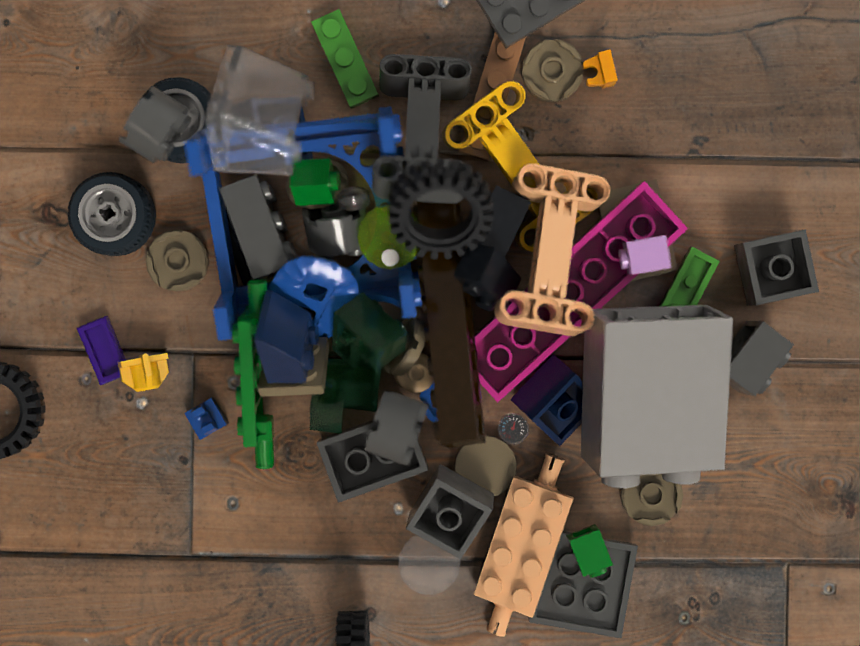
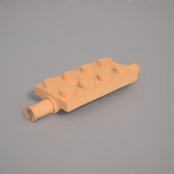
[474,453,574,637]

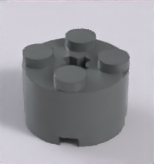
[119,86,192,163]
[302,194,371,260]
[365,390,429,466]

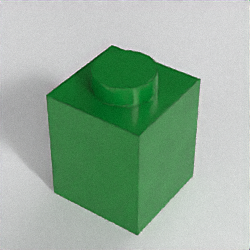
[289,158,340,206]
[566,524,613,578]

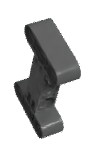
[372,54,472,203]

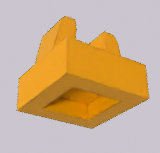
[582,49,618,89]

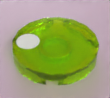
[358,205,419,269]

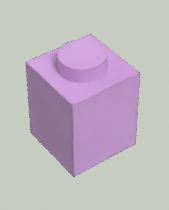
[619,235,671,275]

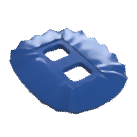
[267,256,359,339]

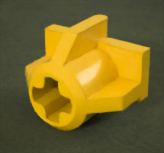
[117,353,169,392]

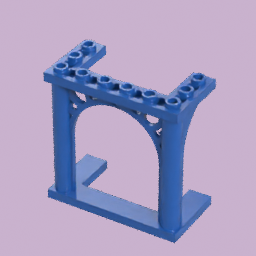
[185,106,422,341]

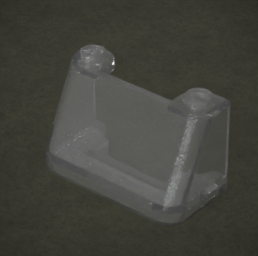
[206,45,315,175]

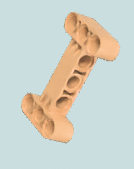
[494,164,610,336]

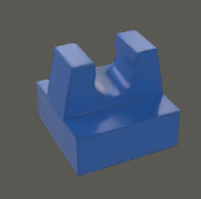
[184,397,229,440]

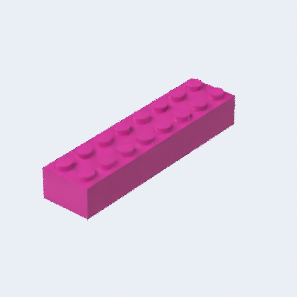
[475,181,688,402]

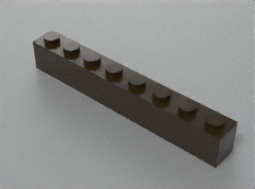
[413,201,486,448]

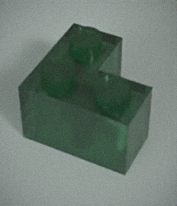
[332,292,407,371]
[310,358,382,434]

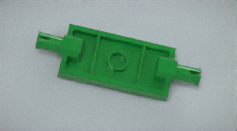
[233,279,274,469]

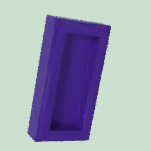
[77,316,126,385]

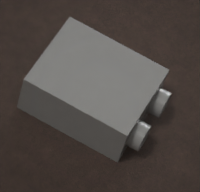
[581,305,733,488]

